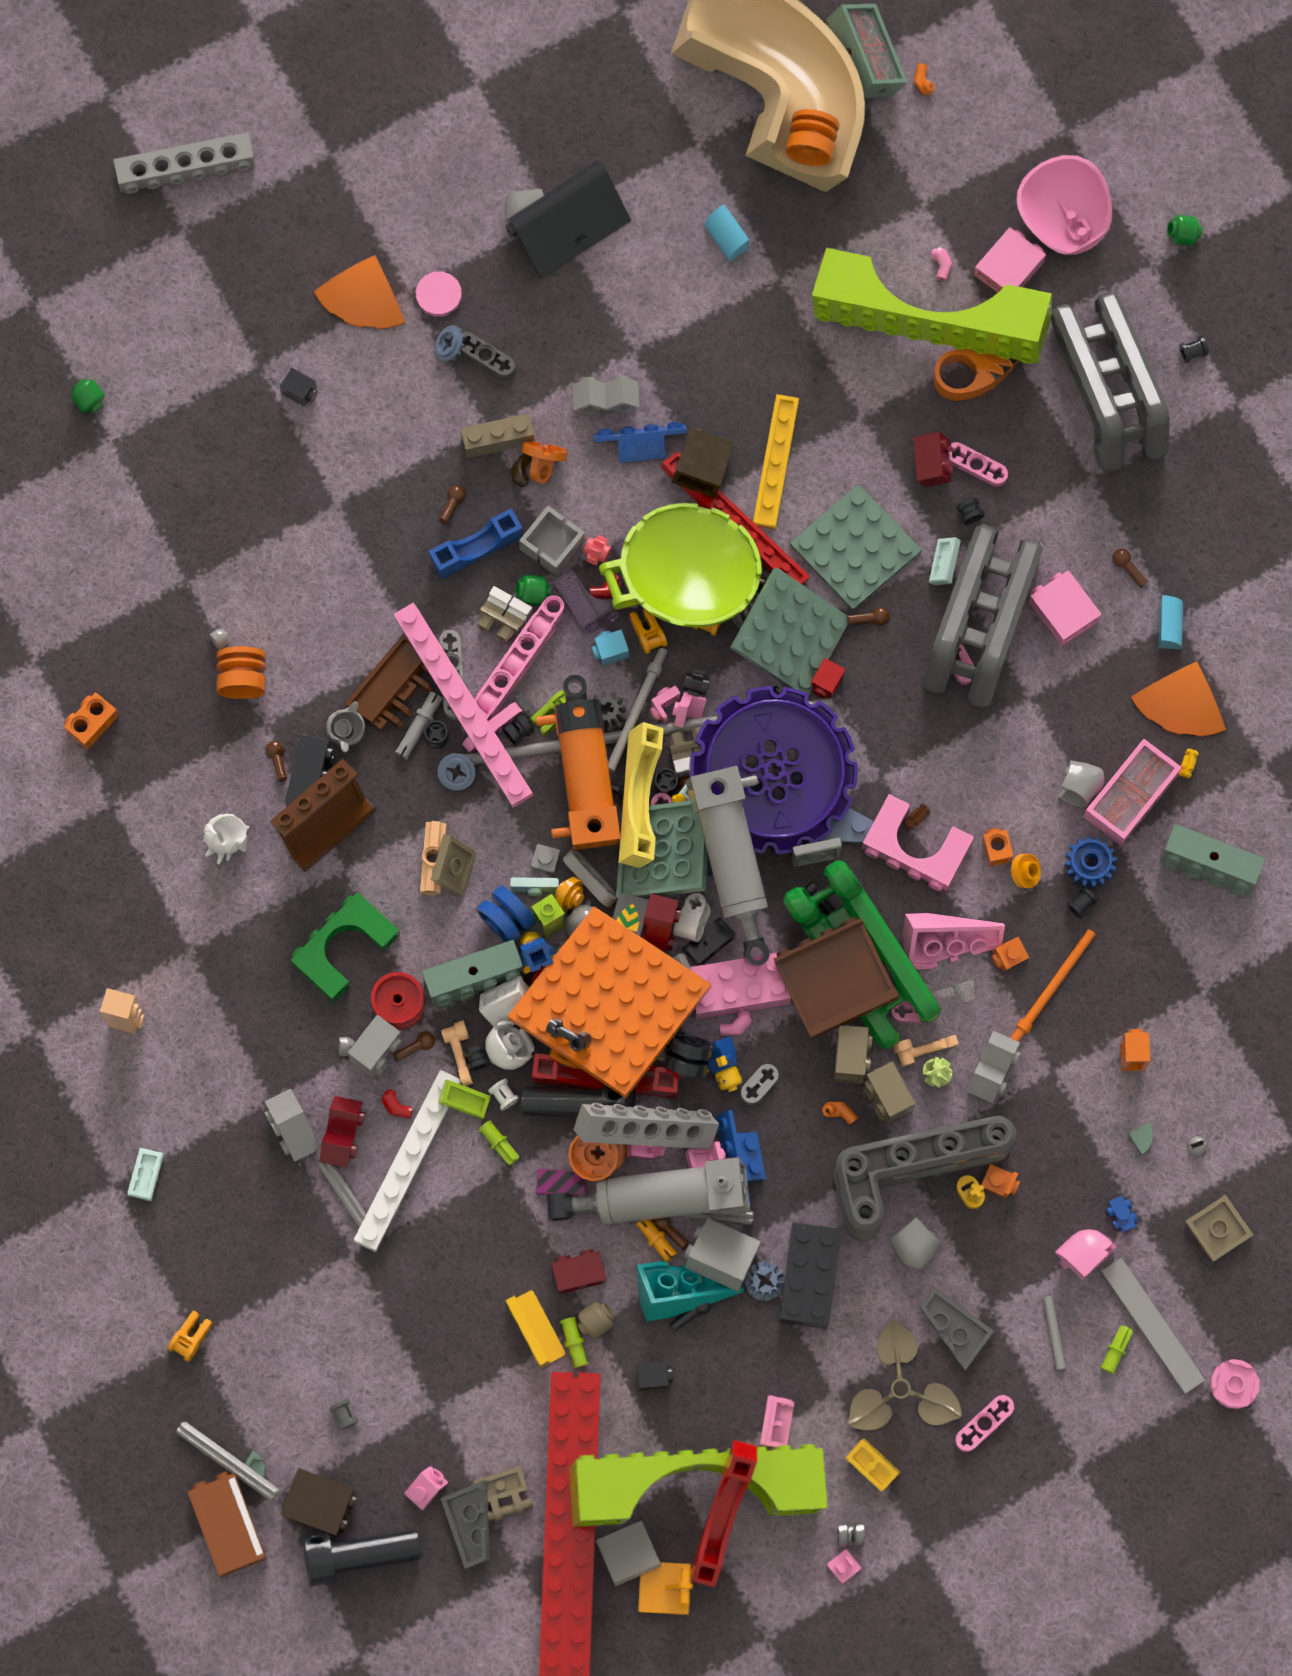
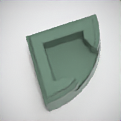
[1128,1122,1153,1156]
[245,1451,266,1478]

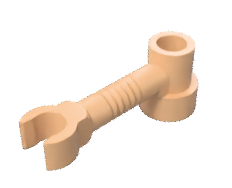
[441,1020,473,1086]
[893,1035,959,1067]

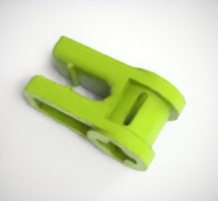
[530,690,566,737]

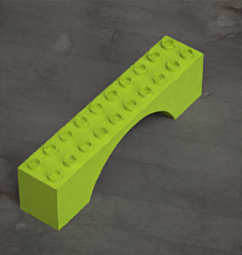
[812,248,1052,364]
[569,1444,828,1527]

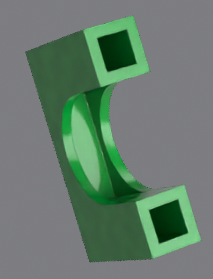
[291,892,400,1004]

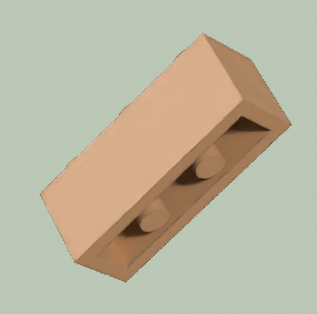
[100,988,145,1034]

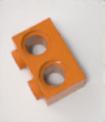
[63,692,119,750]
[1120,1029,1150,1071]

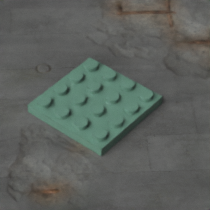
[790,484,922,611]
[730,568,848,697]
[616,800,708,899]

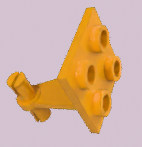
[639,1562,693,1615]

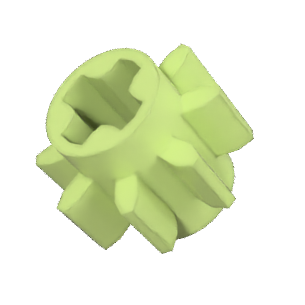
[923,1057,953,1088]

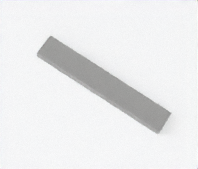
[1101,1258,1205,1395]

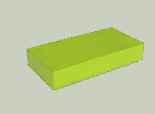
[438,1080,491,1119]

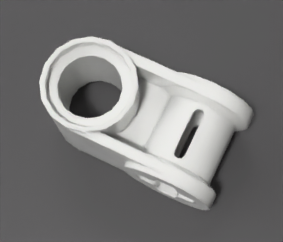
[674,893,711,942]

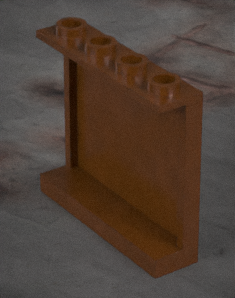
[270,759,376,872]
[774,917,899,1040]

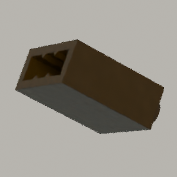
[671,427,734,498]
[280,1468,358,1538]

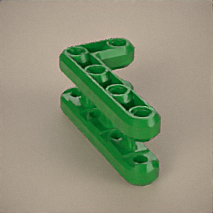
[783,860,942,1050]

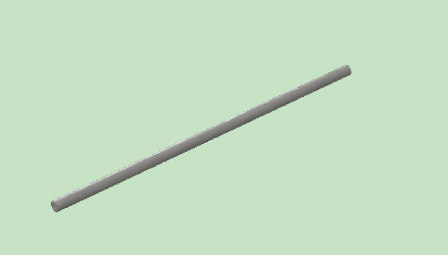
[459,698,833,766]

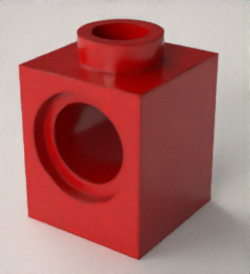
[811,658,845,698]

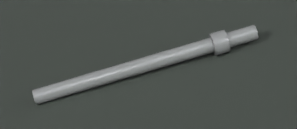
[608,648,667,773]

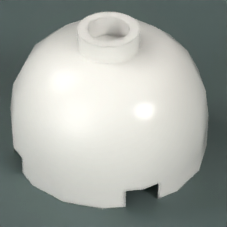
[485,1020,534,1070]

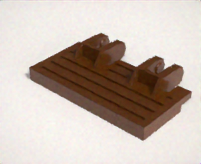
[345,633,432,731]

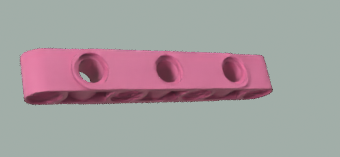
[474,596,564,721]

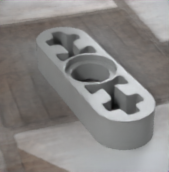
[563,849,618,907]

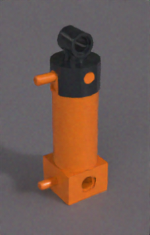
[536,674,620,850]

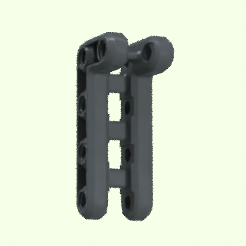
[1051,292,1170,473]
[922,524,1043,709]
[833,1116,1016,1241]

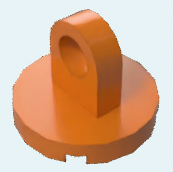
[521,441,568,484]

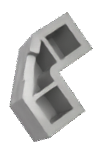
[573,375,639,415]
[966,1031,1020,1103]

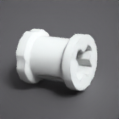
[488,1079,520,1111]

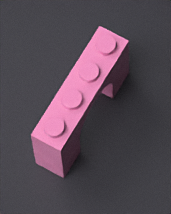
[862,794,974,891]

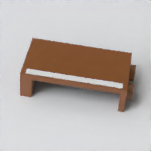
[188,1472,267,1578]

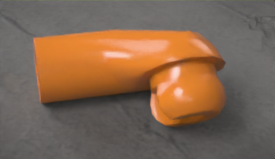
[913,63,935,95]
[822,1101,858,1126]

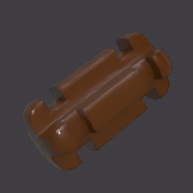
[903,803,930,830]

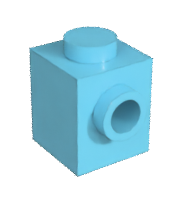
[592,630,629,666]

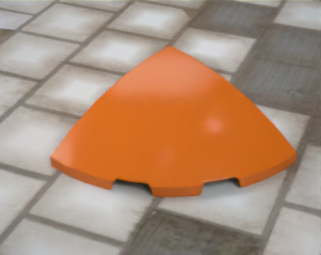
[314,255,405,329]
[1131,661,1226,737]

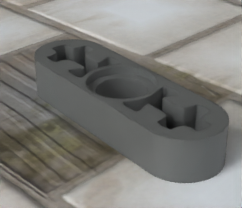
[460,332,515,379]

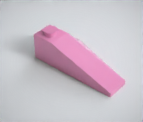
[902,913,1005,969]

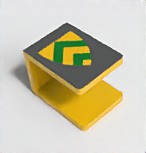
[613,893,649,936]

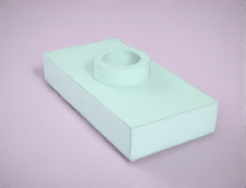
[929,537,961,585]
[510,877,559,896]
[127,1148,164,1202]

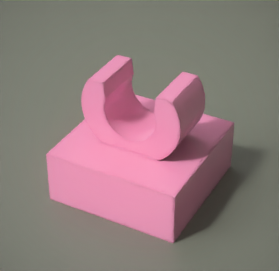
[827,1549,862,1584]

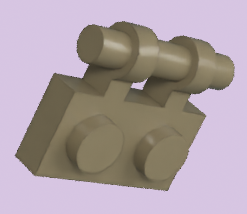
[473,1466,533,1522]

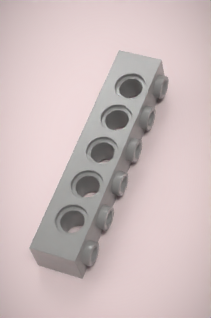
[114,132,255,194]
[574,1103,719,1149]

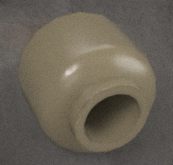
[577,1301,615,1338]

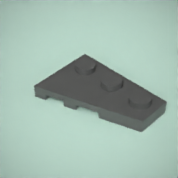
[920,1287,994,1371]
[441,1480,490,1569]

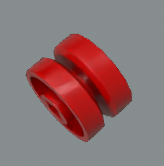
[371,972,425,1030]

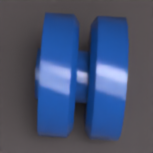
[476,885,536,943]

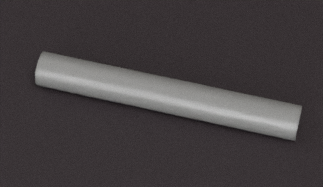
[1043,1296,1066,1370]

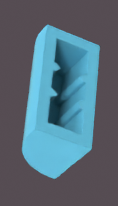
[704,204,749,261]
[1158,595,1183,649]

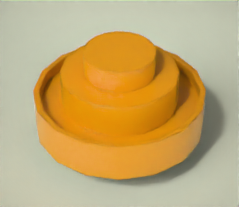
[1011,853,1041,889]
[555,877,584,911]

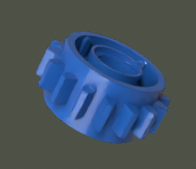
[1064,836,1117,889]

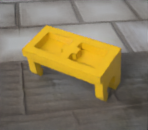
[845,1439,901,1492]

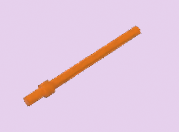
[1010,929,1096,1042]

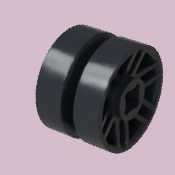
[663,1033,714,1077]

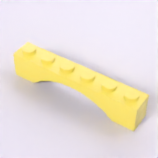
[619,722,664,868]

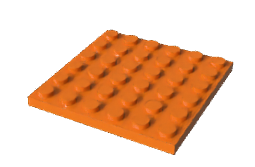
[508,907,711,1098]

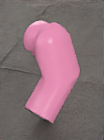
[931,248,952,282]
[720,1010,752,1036]

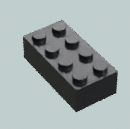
[779,1222,841,1329]

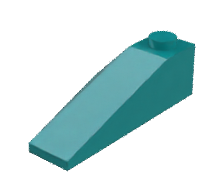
[636,1261,744,1321]

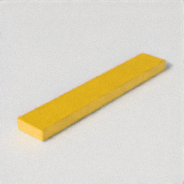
[753,394,799,529]

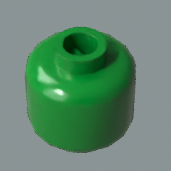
[1167,215,1203,246]
[70,378,105,413]
[515,575,551,606]

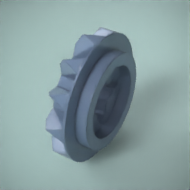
[435,325,465,362]
[438,753,476,791]
[745,1261,784,1301]

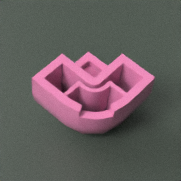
[1055,1229,1116,1281]

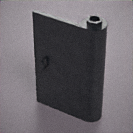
[505,161,631,279]

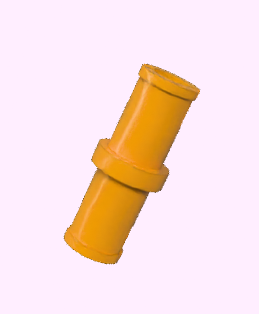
[636,1219,678,1262]

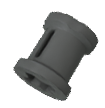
[329,1399,359,1431]

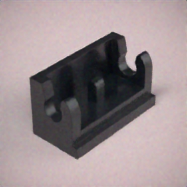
[682,917,736,966]

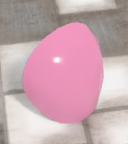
[1017,155,1112,255]

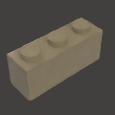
[461,413,534,459]

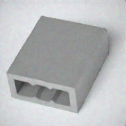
[684,1218,761,1292]

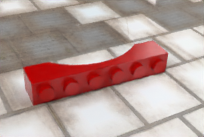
[532,1053,679,1099]
[691,1440,757,1587]

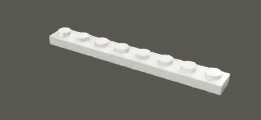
[354,1070,462,1252]

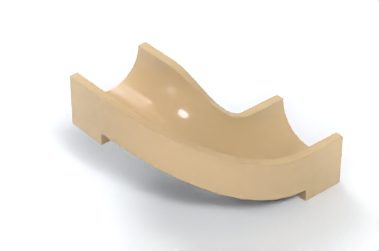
[671,0,865,192]

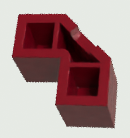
[640,894,682,954]
[319,1096,366,1168]

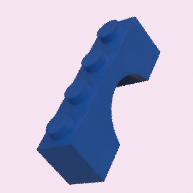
[429,509,523,579]

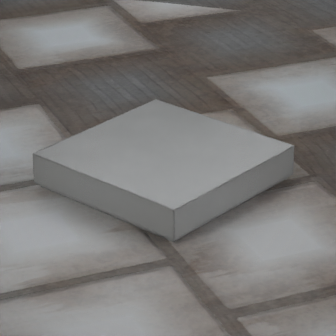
[791,838,842,867]
[596,1521,661,1586]

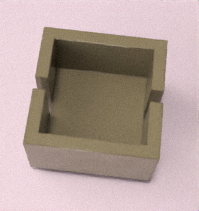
[834,1025,872,1084]
[863,1061,915,1126]

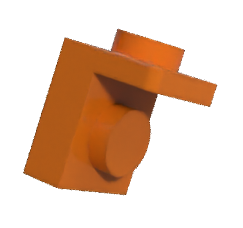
[991,937,1029,971]
[981,1164,1020,1199]

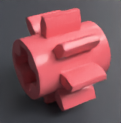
[583,535,612,566]

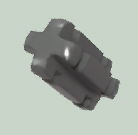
[512,692,538,721]

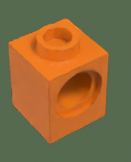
[982,828,1014,867]

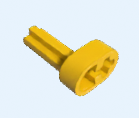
[956,1175,985,1209]

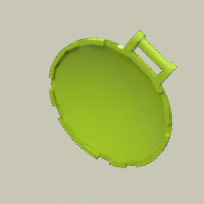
[599,503,761,627]

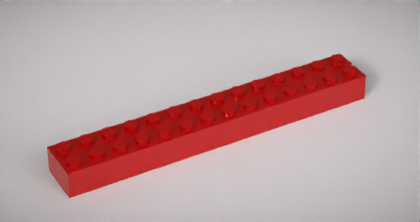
[539,1372,601,1676]

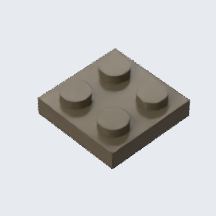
[431,835,476,897]
[1184,1195,1253,1263]

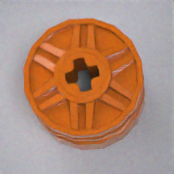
[785,109,840,167]
[216,646,266,699]
[568,1136,627,1181]

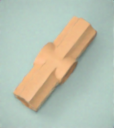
[420,821,447,896]

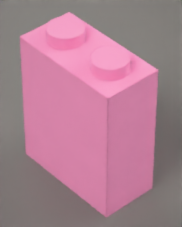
[974,227,1046,293]
[1029,570,1102,646]

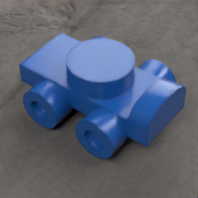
[1106,1196,1138,1233]

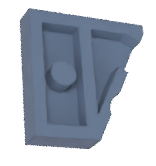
[821,808,874,844]

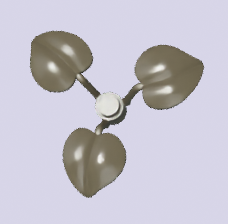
[848,1320,962,1430]

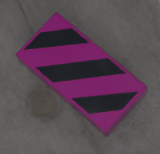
[536,1169,586,1196]

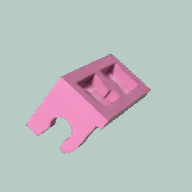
[759,1395,795,1449]

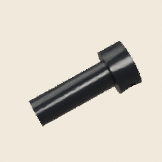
[521,1084,636,1117]
[303,1530,420,1587]

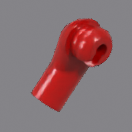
[589,574,621,599]
[381,1090,413,1119]

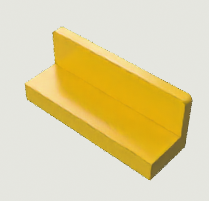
[506,1290,566,1368]

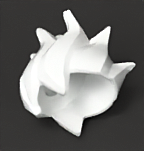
[203,814,249,864]

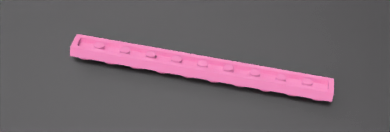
[393,603,533,807]

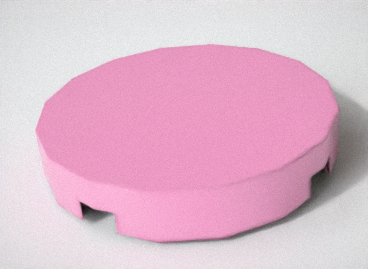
[416,272,462,317]
[1210,1359,1260,1409]

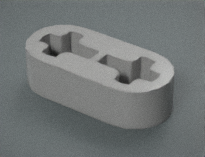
[741,1064,779,1105]

